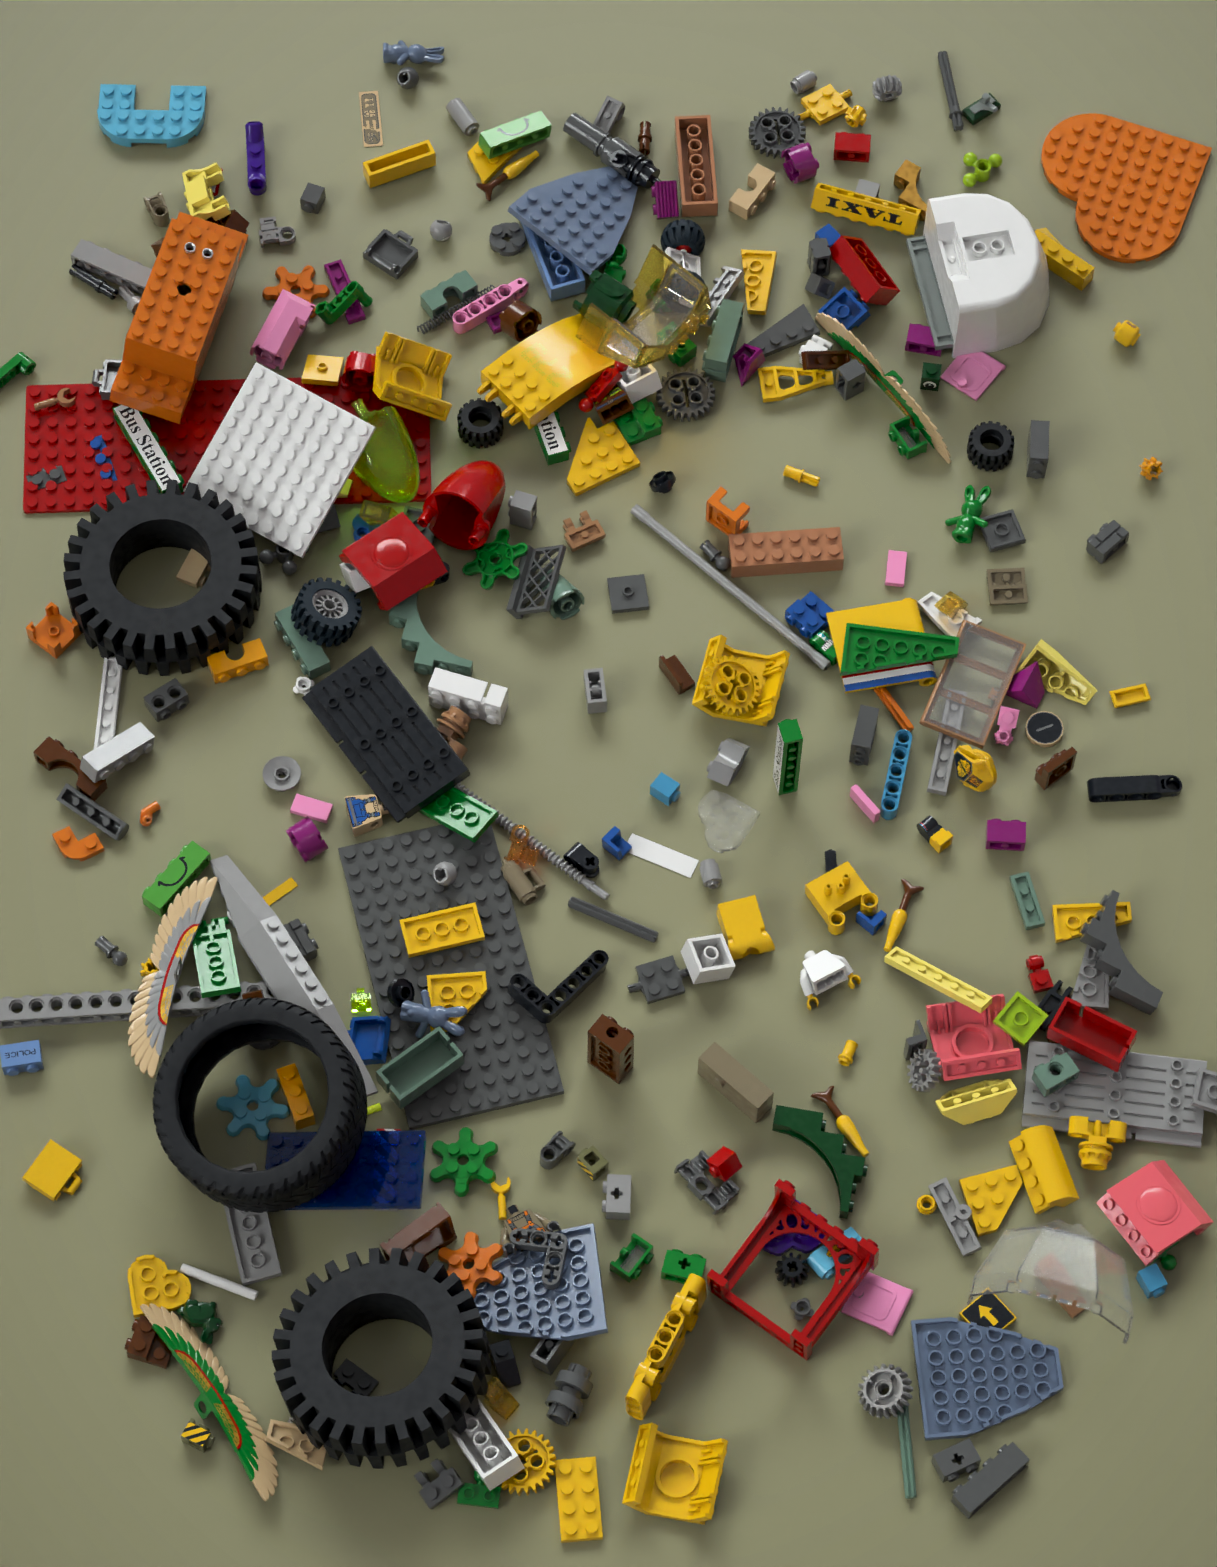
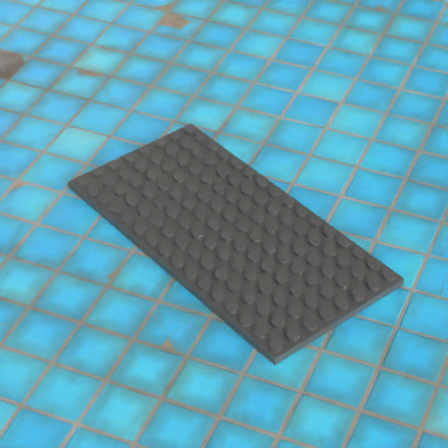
[338,825,564,1131]

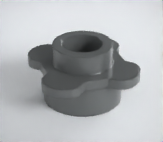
[790,1298,814,1321]

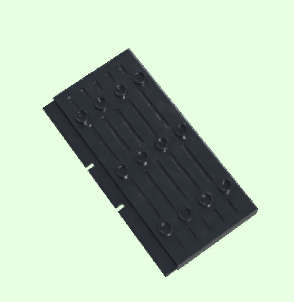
[302,646,470,823]

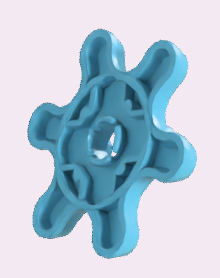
[216,1075,290,1141]

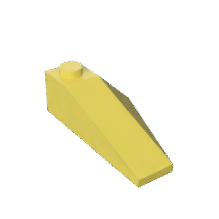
[1015,639,1098,705]

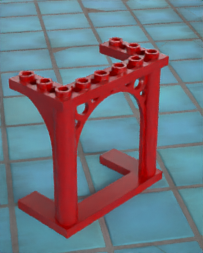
[707,1179,879,1361]

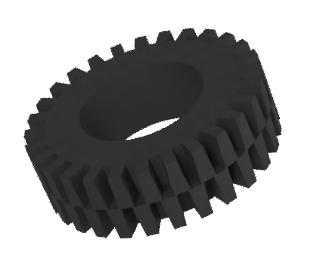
[63,479,262,676]
[272,1248,491,1469]

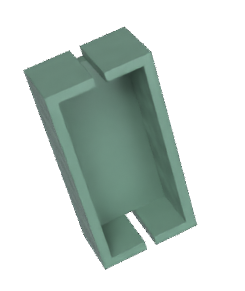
[702,299,744,383]
[376,1026,464,1109]

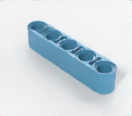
[880,729,912,820]

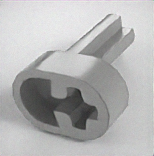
[118,285,141,315]

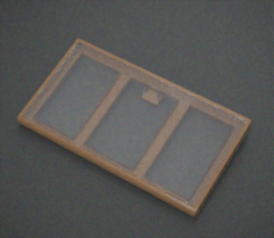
[919,620,1026,749]

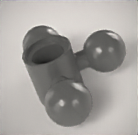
[259,544,310,575]

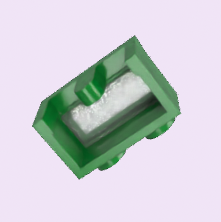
[888,415,928,460]
[610,1233,654,1283]

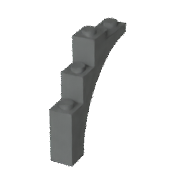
[1080,890,1163,1015]

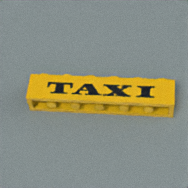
[811,182,921,236]

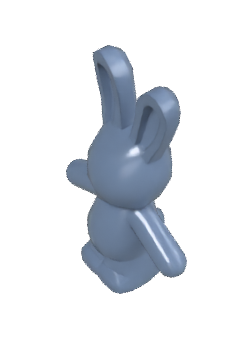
[383,40,444,66]
[400,989,467,1038]

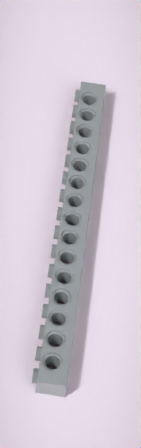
[0,980,275,1029]

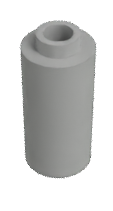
[446,98,479,136]

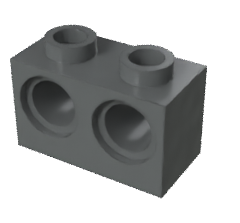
[144,678,189,722]

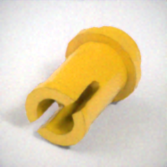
[838,1040,858,1066]

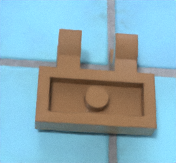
[563,510,606,552]

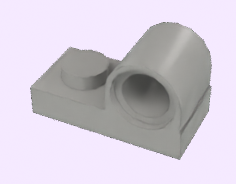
[593,95,625,133]

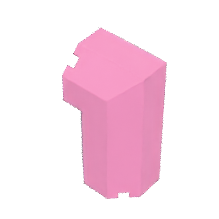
[250,289,315,370]

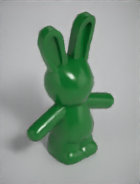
[945,485,991,544]

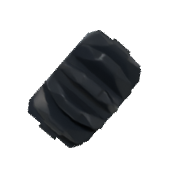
[775,1252,810,1288]

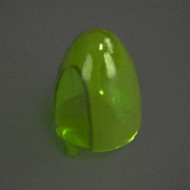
[352,399,420,503]

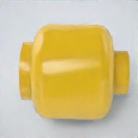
[1113,320,1141,347]

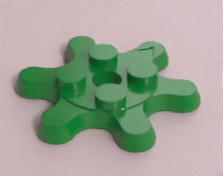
[462,529,528,590]
[429,1127,498,1197]

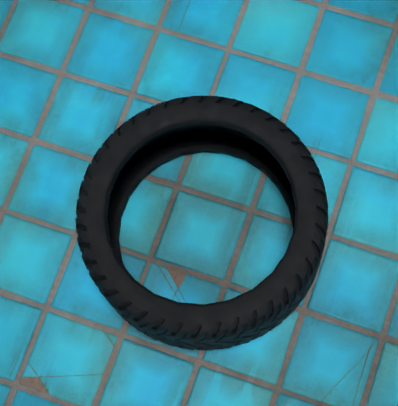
[153,998,368,1213]

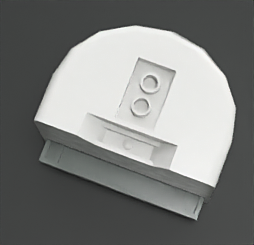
[906,193,1049,358]

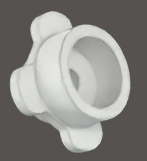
[293,677,315,695]

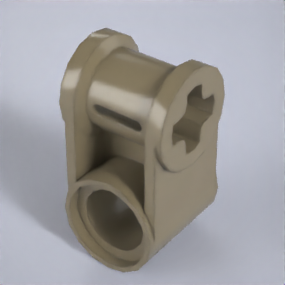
[143,192,170,227]

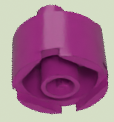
[781,142,819,184]
[286,816,328,862]

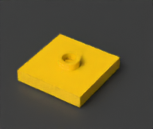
[301,354,344,386]

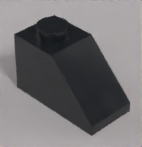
[490,1339,521,1390]

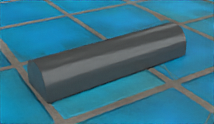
[56,783,129,841]

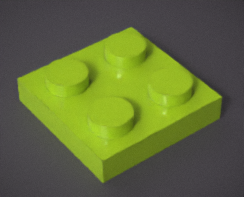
[993,991,1049,1047]

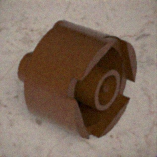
[499,300,542,342]

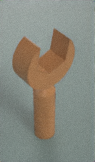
[34,388,76,411]

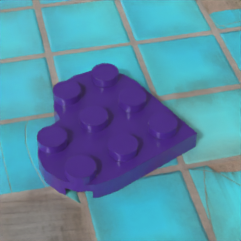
[763,1200,825,1256]

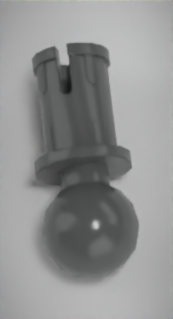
[700,540,730,570]
[95,936,128,966]

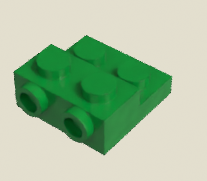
[613,398,663,446]

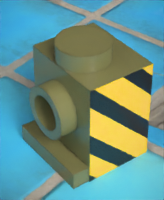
[577,1146,609,1181]
[181,1418,215,1453]

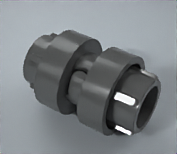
[545,1363,593,1426]

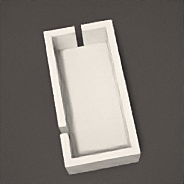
[428,667,508,725]

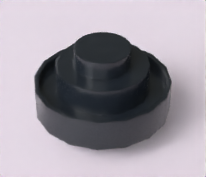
[649,471,676,494]
[387,978,415,1008]

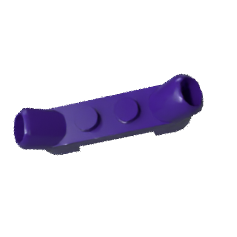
[245,121,267,196]

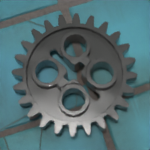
[749,107,806,159]
[656,367,715,422]

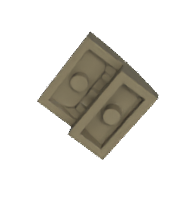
[986,568,1028,605]

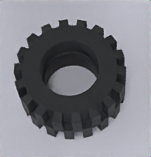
[457,398,504,449]
[967,421,1015,472]

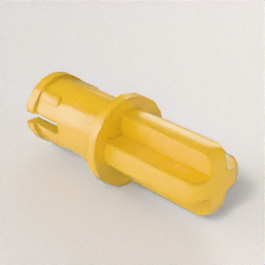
[783,465,820,487]

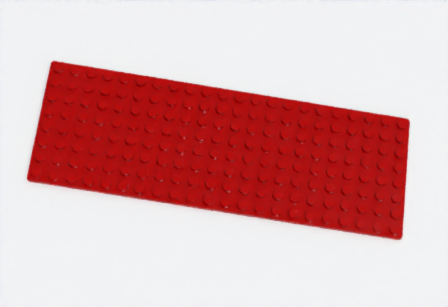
[23,376,431,514]

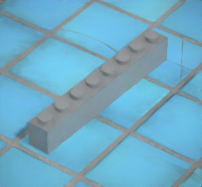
[71,239,191,296]

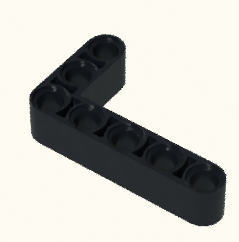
[507,950,609,1024]

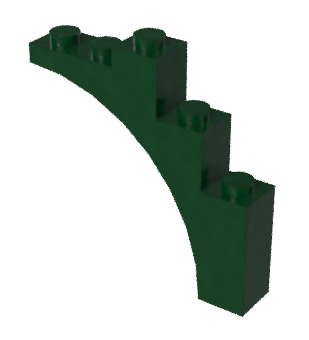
[772,1105,868,1219]

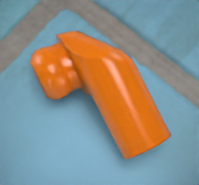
[140,801,161,827]

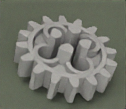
[907,1049,942,1092]

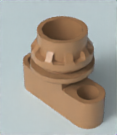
[436,706,472,760]

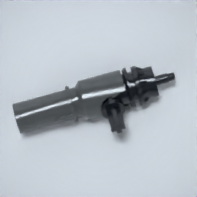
[563,112,661,189]

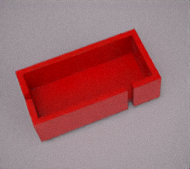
[1046,996,1137,1073]

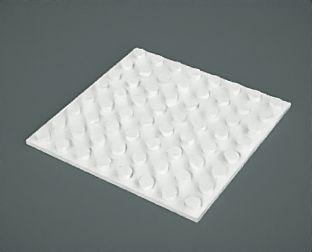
[183,362,376,558]

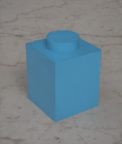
[650,772,681,806]
[1136,1263,1168,1299]

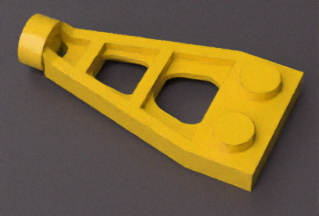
[758,366,834,403]

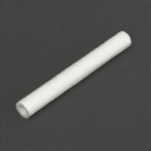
[180,1263,258,1301]

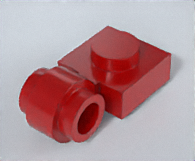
[1026,955,1054,994]

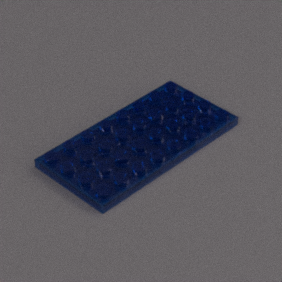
[265,1130,427,1210]

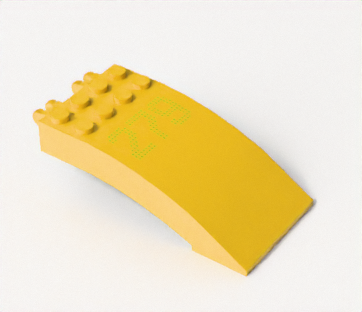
[477,314,638,430]

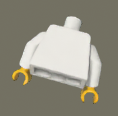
[800,950,861,1010]

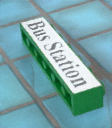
[112,405,185,494]
[534,412,571,466]
[773,719,803,795]

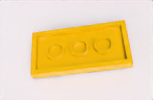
[399,902,485,958]
[554,1456,603,1543]

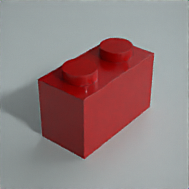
[833,132,871,163]

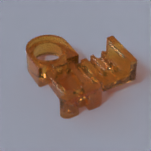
[504,824,541,867]

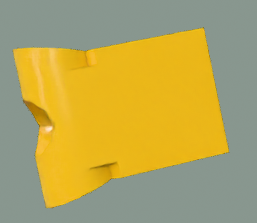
[716,895,775,961]

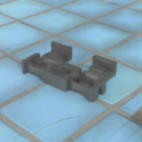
[674,1150,740,1215]

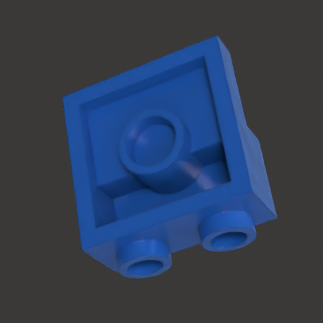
[818,286,871,331]
[785,591,835,639]

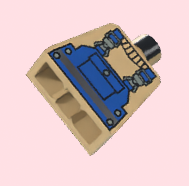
[345,794,389,837]

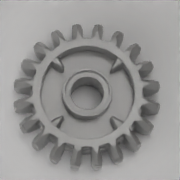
[858,1363,913,1419]

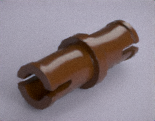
[638,121,652,156]

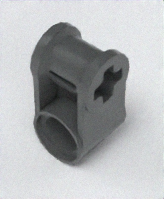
[540,1131,576,1170]

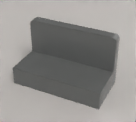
[903,1020,928,1061]

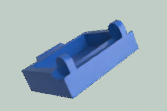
[347,1016,391,1065]

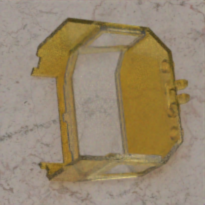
[576,244,711,369]

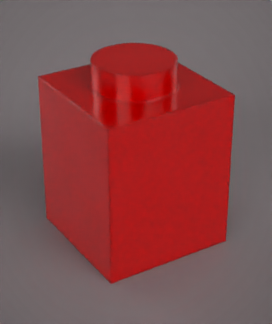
[706,1146,742,1181]

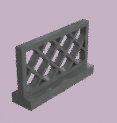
[506,544,567,619]

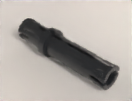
[69,264,118,300]

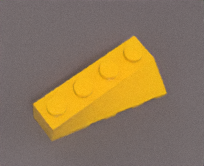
[1035,228,1095,291]

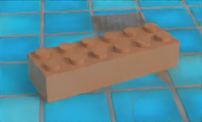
[674,115,718,217]
[728,527,844,578]

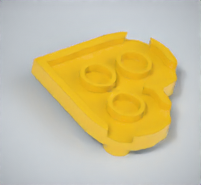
[128,1255,192,1318]

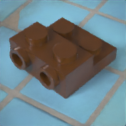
[1034,747,1077,790]
[125,1315,172,1369]

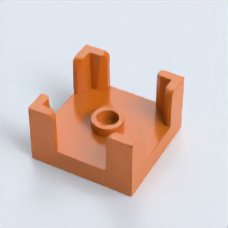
[706,486,750,535]
[26,602,81,659]

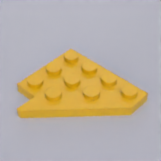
[567,417,640,497]

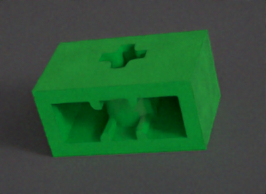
[661,1249,706,1284]

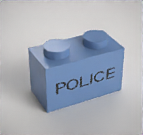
[0,1040,44,1076]

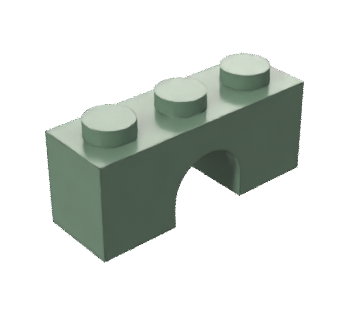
[420,270,478,320]

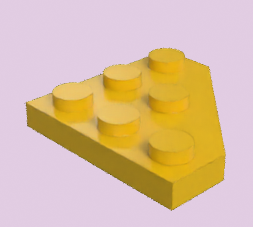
[427,971,487,1032]
[959,1164,1023,1237]

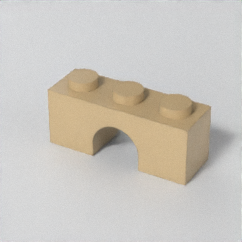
[729,163,776,220]

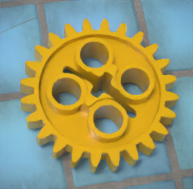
[702,655,761,716]
[501,1428,557,1496]

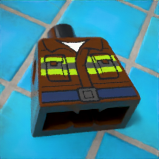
[594,384,634,425]

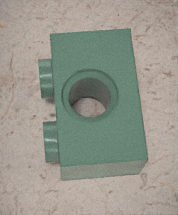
[1032,1052,1080,1097]

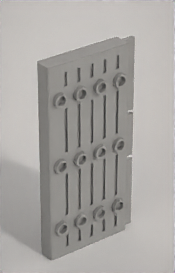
[1021,1040,1207,1148]

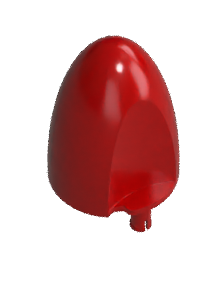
[417,460,506,550]

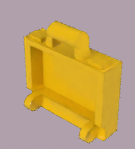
[22,1139,82,1202]

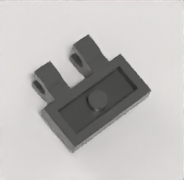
[414,1458,465,1509]

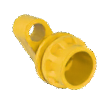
[1068,1116,1127,1171]

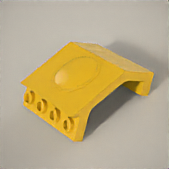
[373,331,452,422]
[692,635,790,727]
[622,1423,728,1525]

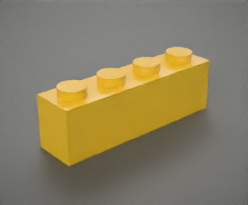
[363,139,436,188]

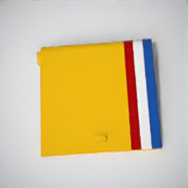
[826,598,937,693]

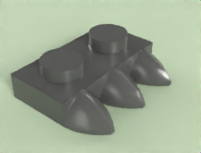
[26,465,67,490]

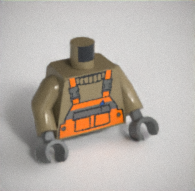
[500,1205,561,1258]

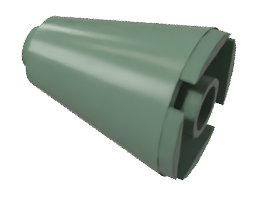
[540,569,585,620]

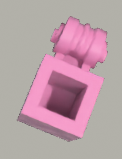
[994,706,1020,746]

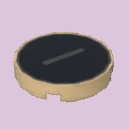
[1025,711,1064,748]

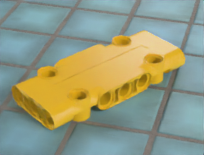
[625,1273,707,1420]

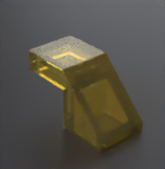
[359,500,399,526]
[934,591,968,619]

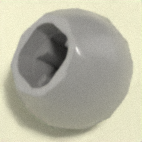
[430,220,452,241]
[433,861,457,886]

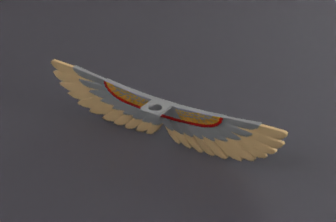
[128,877,218,1078]

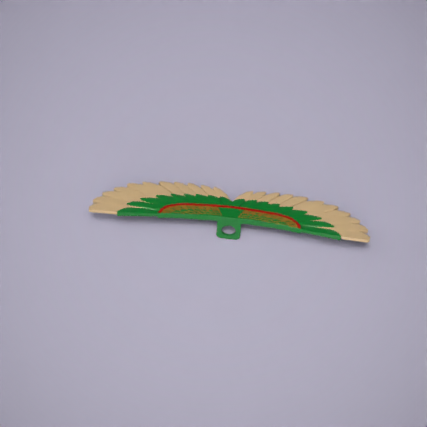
[815,313,951,464]
[140,1303,279,1501]

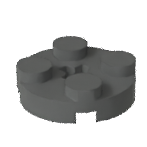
[489,222,525,257]

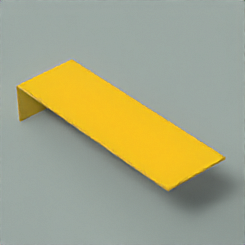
[262,877,298,906]

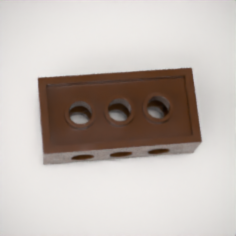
[587,1014,634,1084]

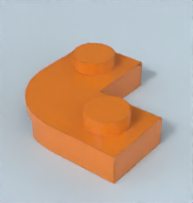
[52,826,104,861]

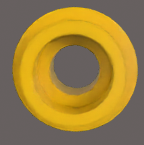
[916,1195,937,1215]

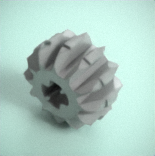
[872,75,902,102]

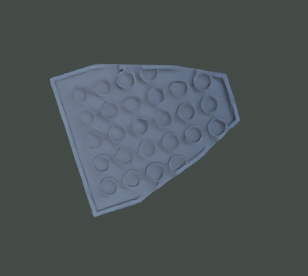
[508,166,638,275]
[474,1223,608,1341]
[911,1317,1064,1441]

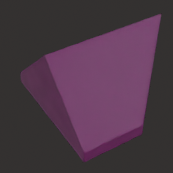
[732,343,766,387]
[1006,661,1045,709]

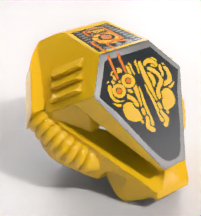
[954,745,997,792]

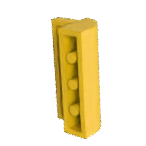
[1008,1125,1080,1214]

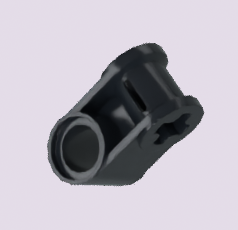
[563,842,599,878]

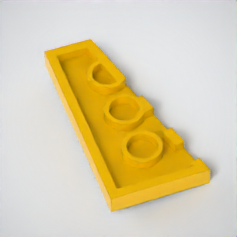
[741,249,777,315]
[1052,902,1132,943]

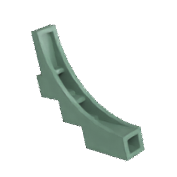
[389,591,473,676]

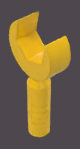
[491,1177,511,1220]

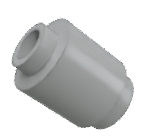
[790,70,817,94]
[699,859,722,889]

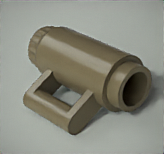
[501,859,546,905]

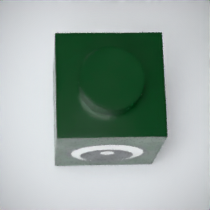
[920,362,942,391]

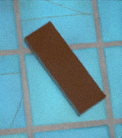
[801,350,850,370]

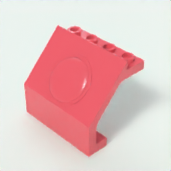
[926,994,1022,1081]
[1096,1160,1213,1266]

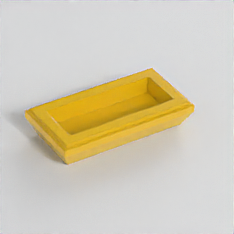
[1109,683,1151,708]

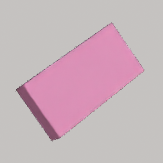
[885,550,907,587]
[850,784,880,823]
[290,794,333,824]

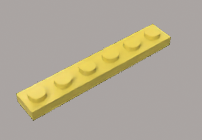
[884,946,993,1013]

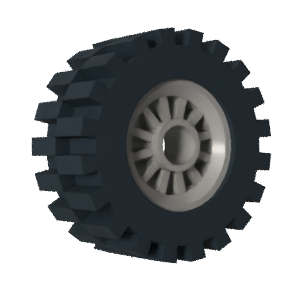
[291,577,362,647]

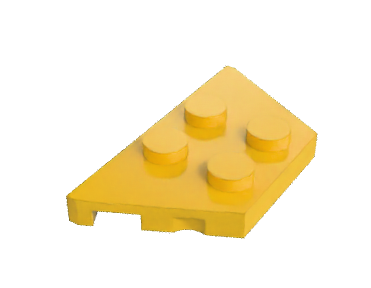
[467,141,522,184]

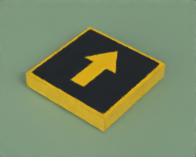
[959,1288,1017,1329]

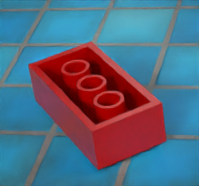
[830,235,900,306]

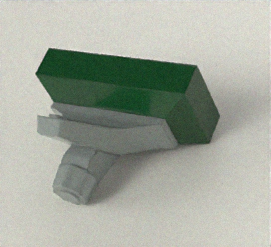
[962,93,1001,125]

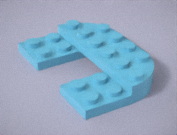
[97,84,207,148]

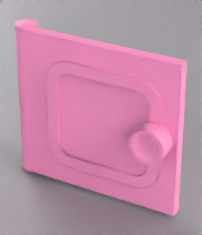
[940,352,1006,401]
[841,1272,914,1336]

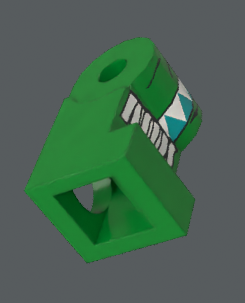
[809,630,837,666]

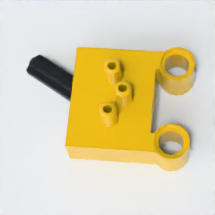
[805,849,878,935]

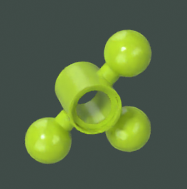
[963,152,1002,187]

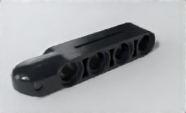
[1087,775,1182,803]

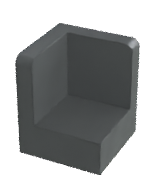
[805,272,836,300]

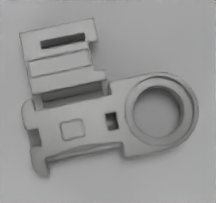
[259,217,296,248]

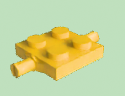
[798,84,852,126]

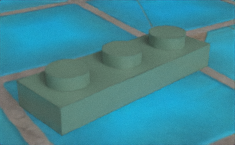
[1009,872,1045,930]

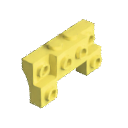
[182,162,231,221]

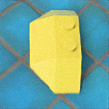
[935,1079,1017,1125]

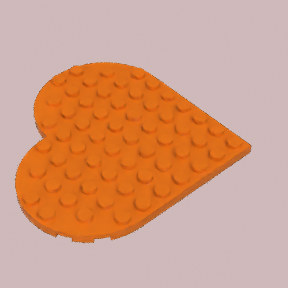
[1041,113,1212,263]

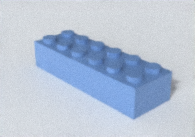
[520,221,585,301]

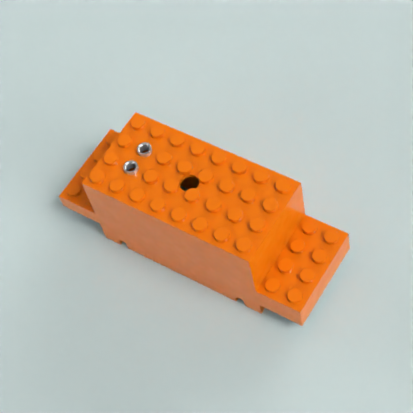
[109,212,249,424]

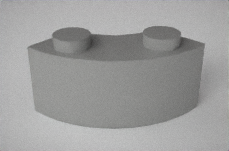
[707,738,750,786]

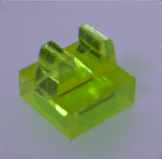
[351,988,372,1012]

